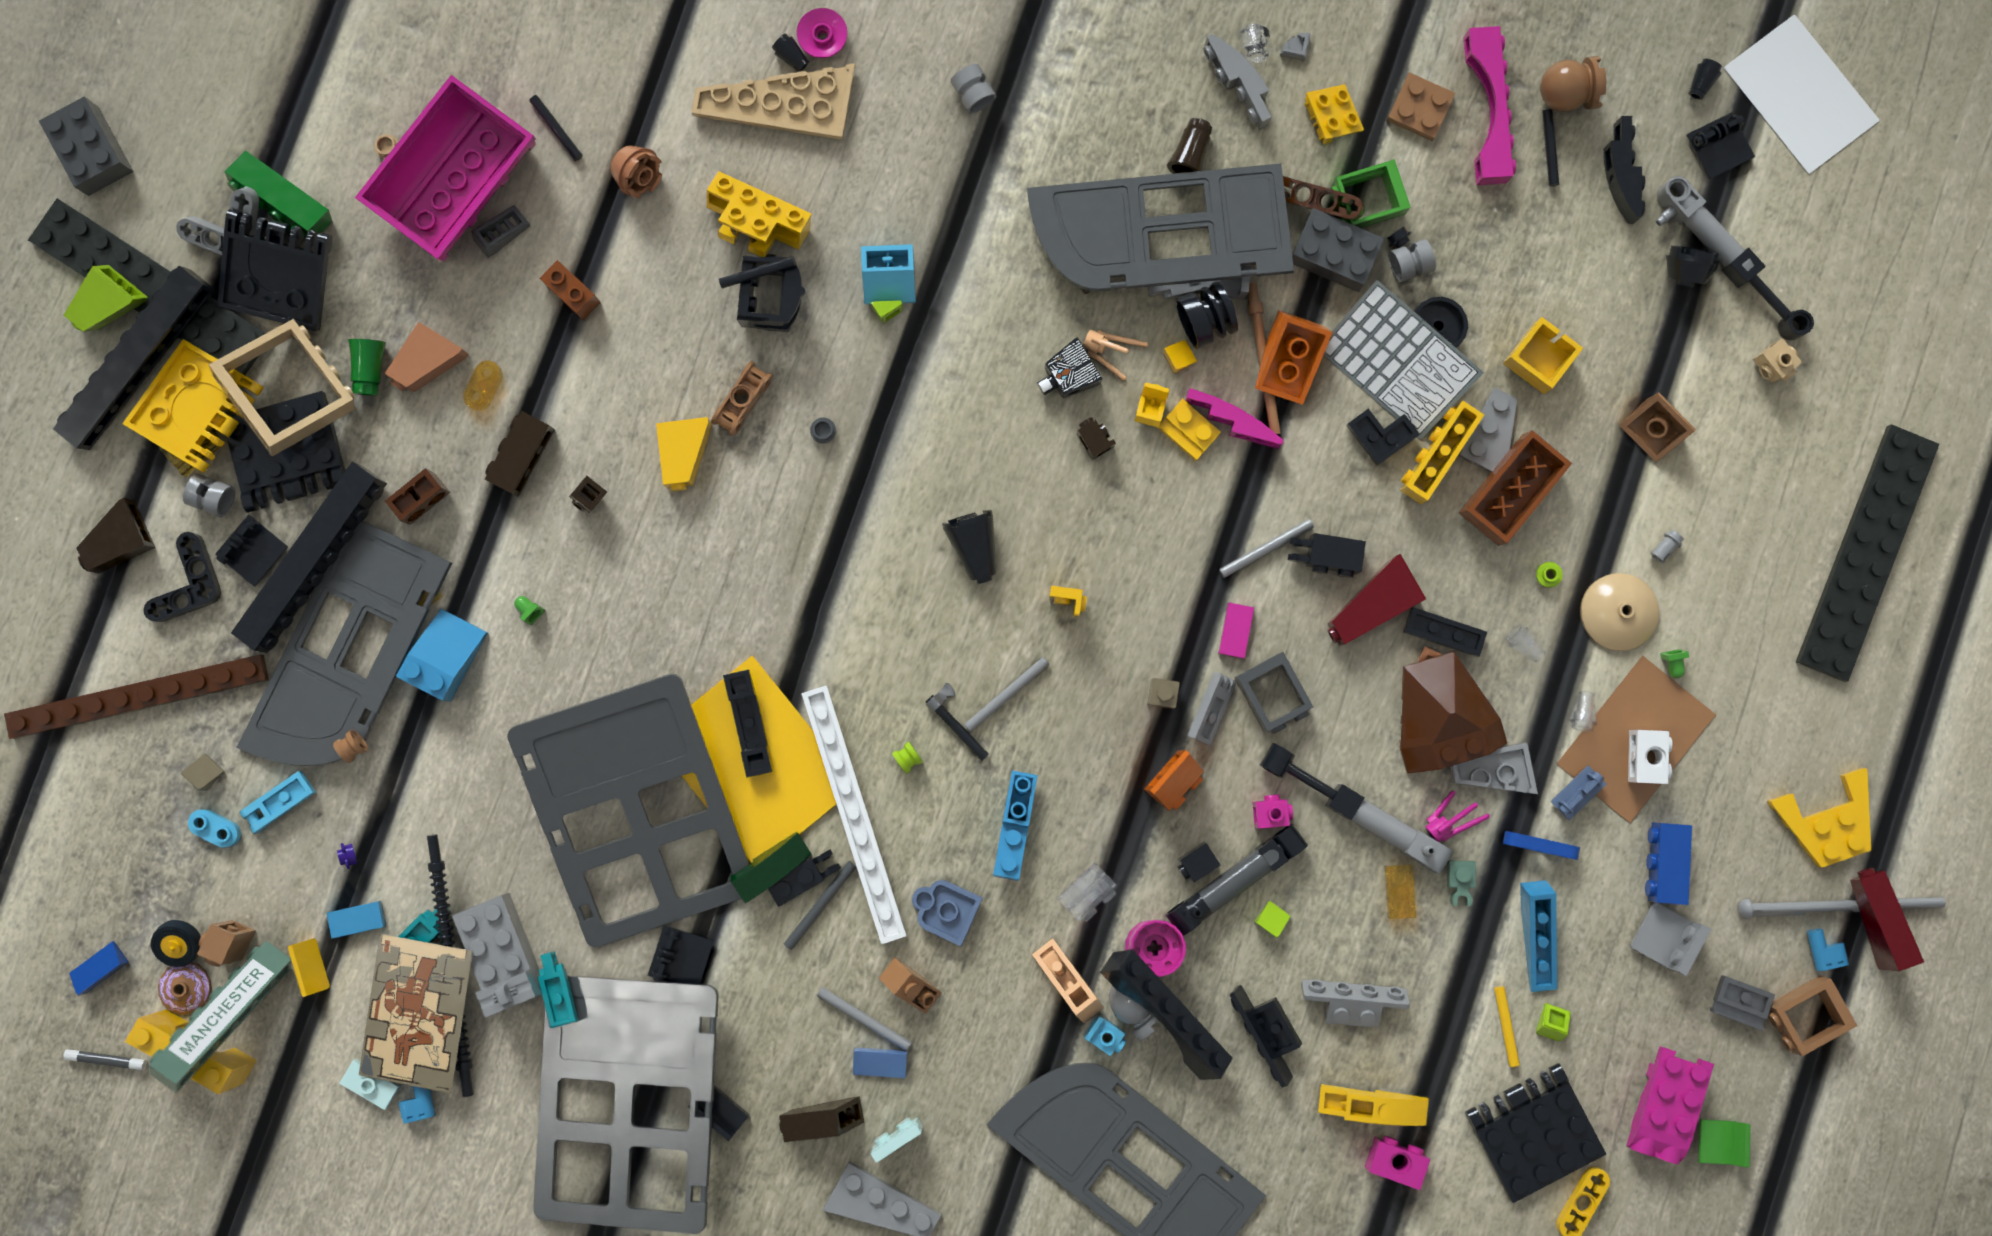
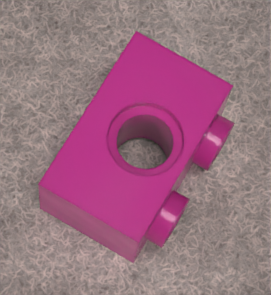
[1364,1135,1430,1190]

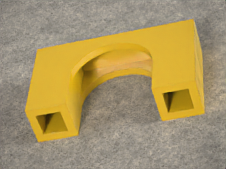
[125,1009,257,1095]

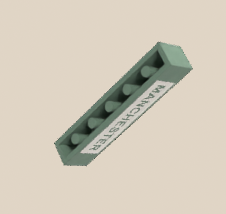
[149,941,292,1093]

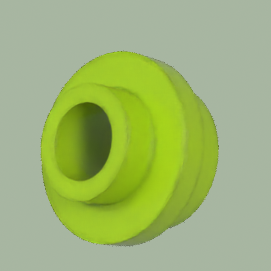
[1536,562,1563,588]

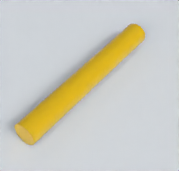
[1494,986,1520,1067]

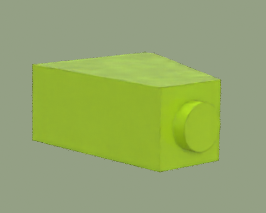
[63,265,148,332]

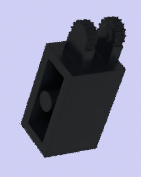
[1288,533,1366,578]

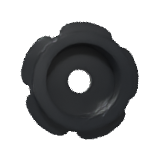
[1387,227,1411,248]

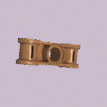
[711,361,774,437]

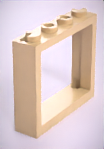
[209,319,355,456]

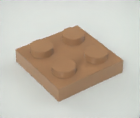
[1386,72,1455,141]

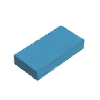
[327,901,386,939]

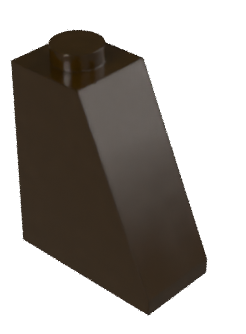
[76,498,156,574]
[779,1096,864,1142]

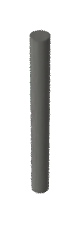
[784,861,856,950]

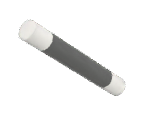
[64,1049,147,1070]

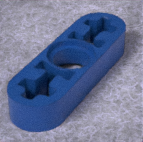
[1503,831,1580,860]

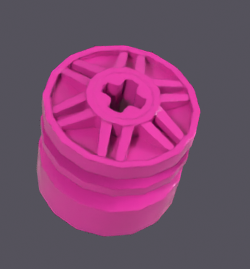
[1124,920,1186,977]

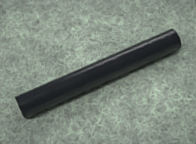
[529,95,583,161]
[1542,109,1559,187]
[719,256,796,289]

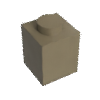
[1147,678,1180,709]

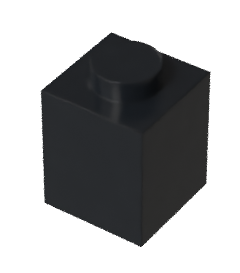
[1177,842,1221,882]

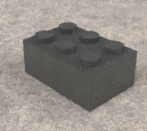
[39,96,134,196]
[1292,208,1384,292]

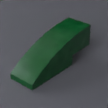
[730,832,811,904]

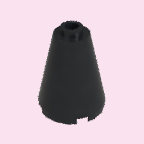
[942,509,996,584]

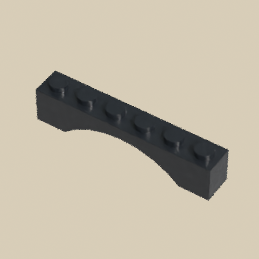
[1100,950,1233,1080]

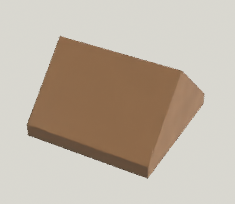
[1620,392,1696,462]

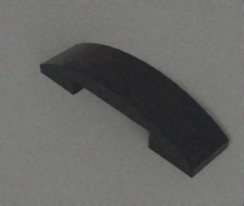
[723,669,772,778]

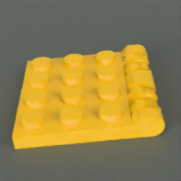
[122,339,264,473]

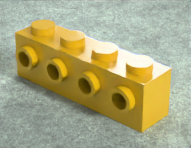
[1399,401,1484,505]

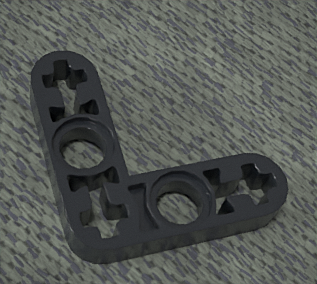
[143,532,221,622]

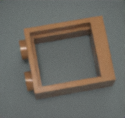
[1768,976,1857,1056]

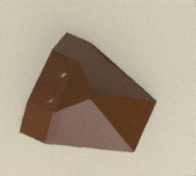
[1399,651,1507,773]

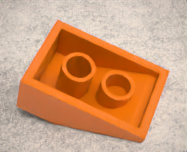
[1255,310,1333,405]
[1144,750,1204,811]

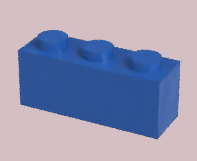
[1645,822,1692,905]

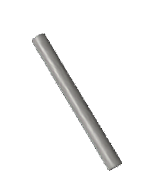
[1219,519,1314,578]
[964,657,1049,732]
[817,987,911,1051]

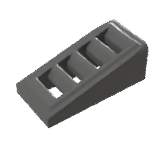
[471,205,530,258]

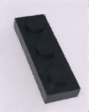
[1403,607,1487,657]

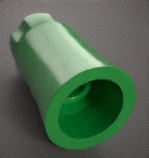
[348,339,386,396]

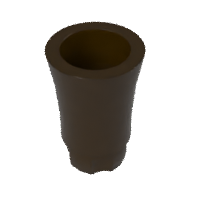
[1167,118,1213,174]

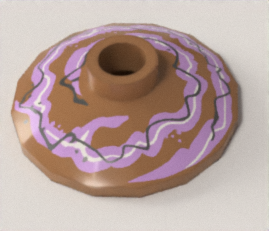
[158,962,211,1015]

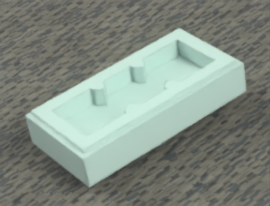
[339,1059,401,1110]

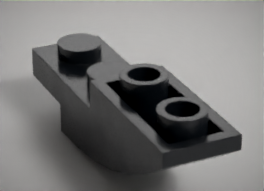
[1603,116,1645,224]

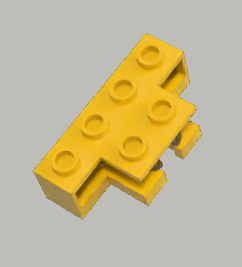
[707,171,811,257]

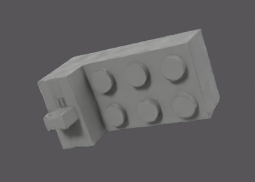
[452,893,542,1018]

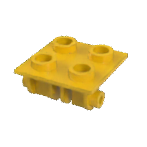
[1304,84,1364,145]

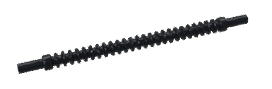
[427,834,473,1097]

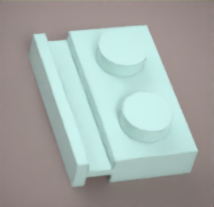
[871,1117,923,1163]

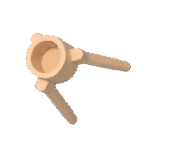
[1083,329,1148,380]

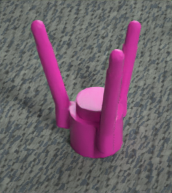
[1425,791,1490,842]

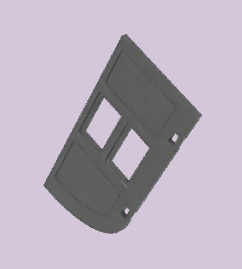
[1027,163,1294,291]
[236,521,452,766]
[987,1063,1266,1236]

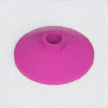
[796,8,848,58]

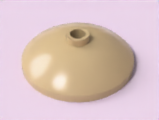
[1580,573,1659,651]

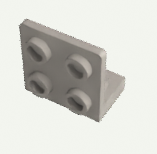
[1630,902,1711,976]

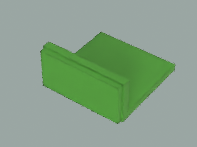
[1698,1119,1751,1168]

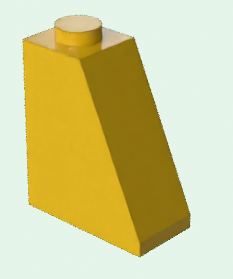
[656,417,712,492]

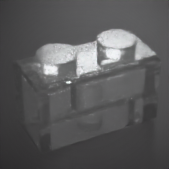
[1057,862,1117,922]

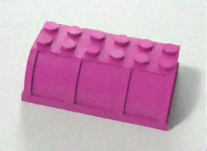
[355,75,536,262]

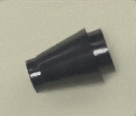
[772,33,809,72]
[1688,59,1722,100]

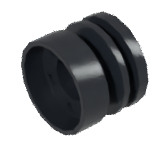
[1176,281,1239,349]

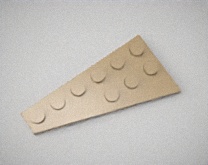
[691,63,856,140]

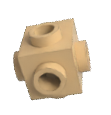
[1752,338,1802,383]

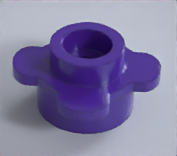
[337,843,357,869]

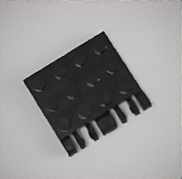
[217,209,333,332]
[226,391,346,513]
[1465,1063,1606,1203]

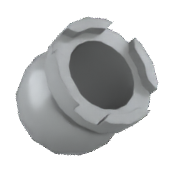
[1108,986,1158,1041]

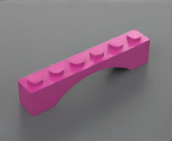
[1463,26,1516,186]

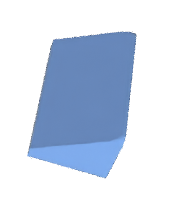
[853,1047,907,1078]

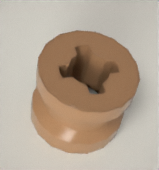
[333,729,368,763]

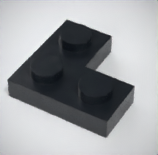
[1346,408,1420,466]

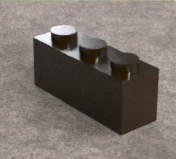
[485,411,555,497]

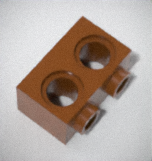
[539,260,601,320]

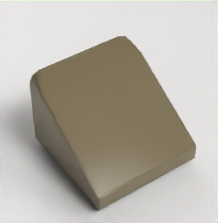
[181,754,225,791]

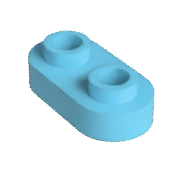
[188,809,241,848]

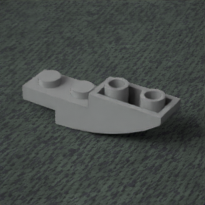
[1203,34,1271,130]

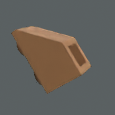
[879,957,942,1013]

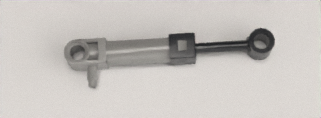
[1656,176,1814,341]
[1260,743,1453,875]

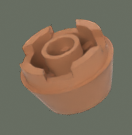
[611,146,662,198]

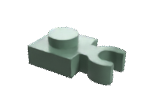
[1447,860,1476,906]

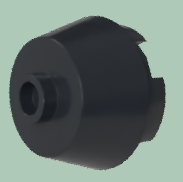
[1666,245,1719,287]

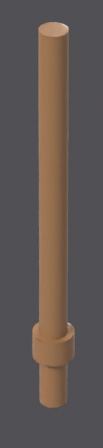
[1247,283,1281,435]

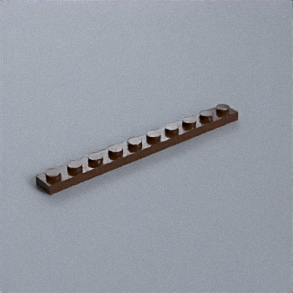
[4,654,269,739]

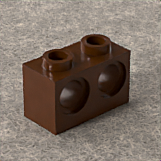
[385,468,451,525]

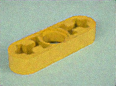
[1556,1166,1610,1236]

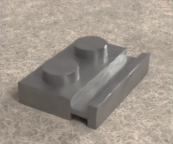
[1709,975,1775,1031]

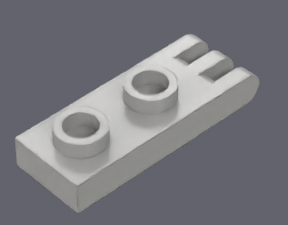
[1188,672,1236,746]

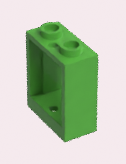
[1330,159,1411,228]

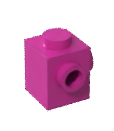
[1252,794,1293,829]

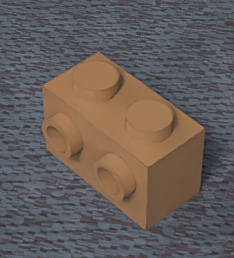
[197,920,256,967]

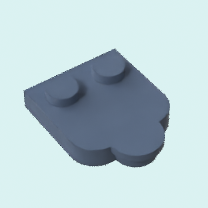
[912,880,983,946]

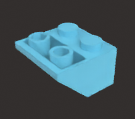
[861,244,916,305]

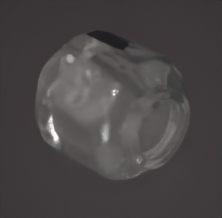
[1237,23,1272,64]

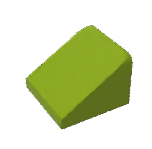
[871,301,904,323]
[1254,900,1290,938]
[1536,1003,1571,1042]

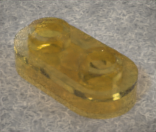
[463,360,503,411]

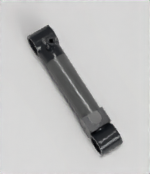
[1165,823,1308,936]

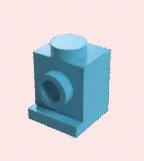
[1084,1013,1126,1056]

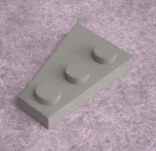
[1458,387,1517,473]
[1450,743,1538,794]

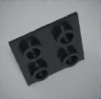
[1686,112,1755,180]
[215,514,288,587]
[647,925,714,984]

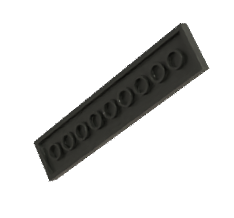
[28,198,266,375]
[1796,424,1939,682]

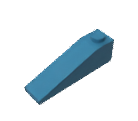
[1520,880,1557,992]

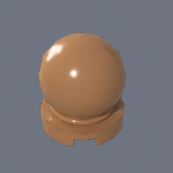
[1540,56,1607,112]

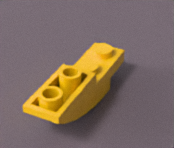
[1318,1084,1429,1126]

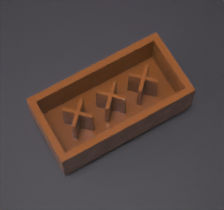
[1459,430,1572,546]

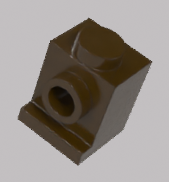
[1077,417,1116,460]
[569,476,607,513]

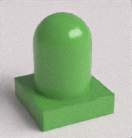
[514,596,546,626]
[1660,649,1689,678]

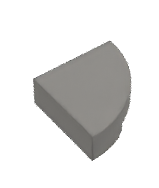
[1280,33,1311,61]

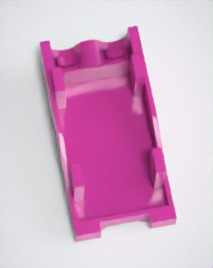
[1626,1046,1714,1165]

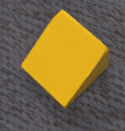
[1163,340,1198,374]

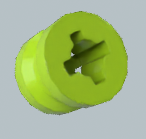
[892,741,923,774]

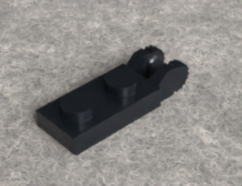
[768,849,841,907]

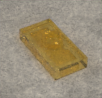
[1384,864,1416,919]

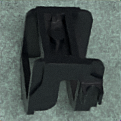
[737,254,806,332]

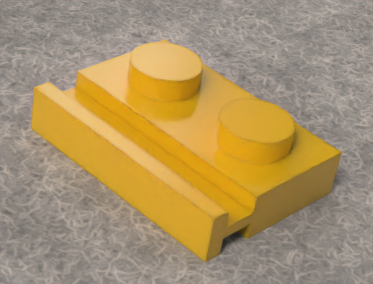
[1158,398,1221,461]

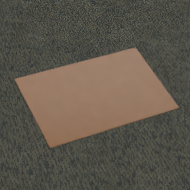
[1557,656,1716,823]

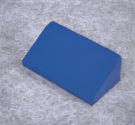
[69,941,129,996]

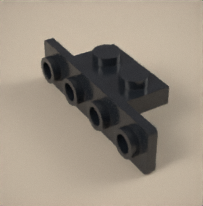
[1230,985,1302,1088]

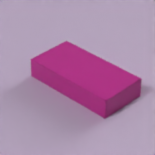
[1218,603,1254,659]

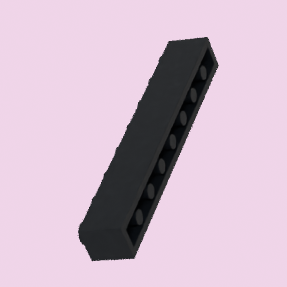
[53,266,214,450]
[231,461,387,653]

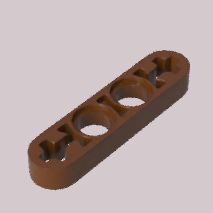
[1283,176,1365,221]

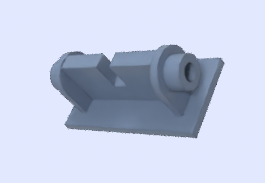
[1550,765,1607,820]

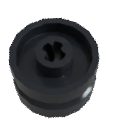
[1414,296,1468,348]

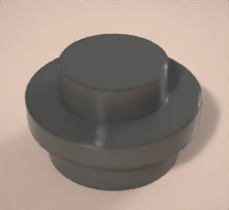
[810,418,836,444]

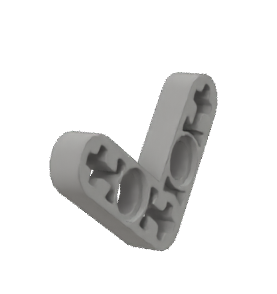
[176,187,259,255]

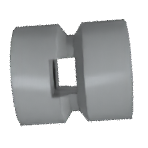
[950,64,997,113]
[1389,239,1436,283]
[183,473,235,517]

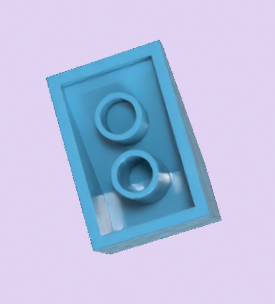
[396,609,488,702]

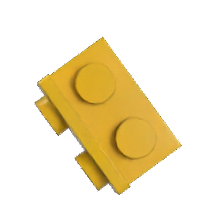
[1049,586,1087,617]

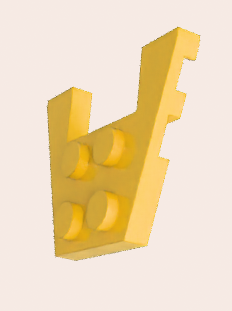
[1767,768,1871,868]

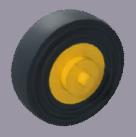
[150,920,201,967]

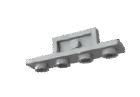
[1301,979,1410,1028]

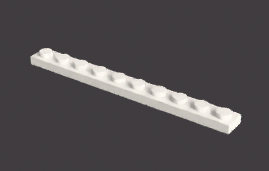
[801,685,907,944]

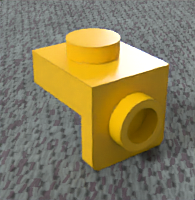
[1134,383,1170,428]

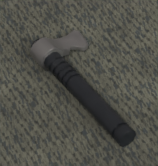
[925,683,989,761]

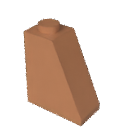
[385,322,469,392]

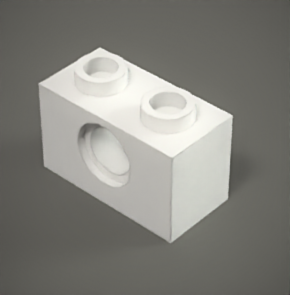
[1628,730,1672,784]

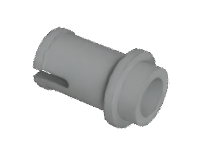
[1650,530,1684,564]

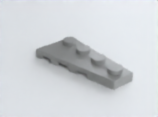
[822,1161,941,1236]

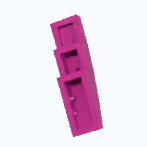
[1185,388,1283,449]

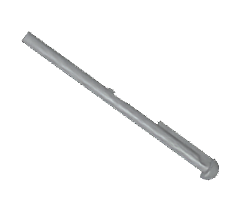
[1738,897,1946,919]

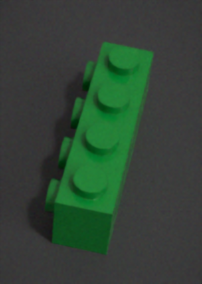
[224,150,333,239]

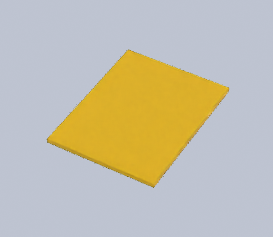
[682,655,836,863]

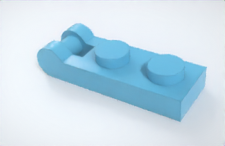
[239,771,316,834]

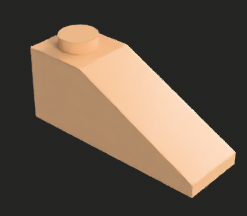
[1032,939,1105,1023]

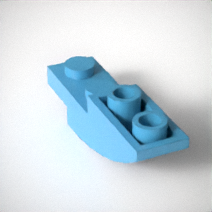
[993,771,1038,881]

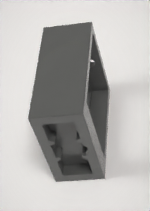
[1234,652,1313,734]

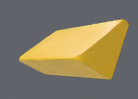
[288,938,330,997]

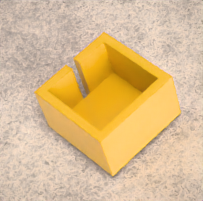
[1502,317,1583,395]

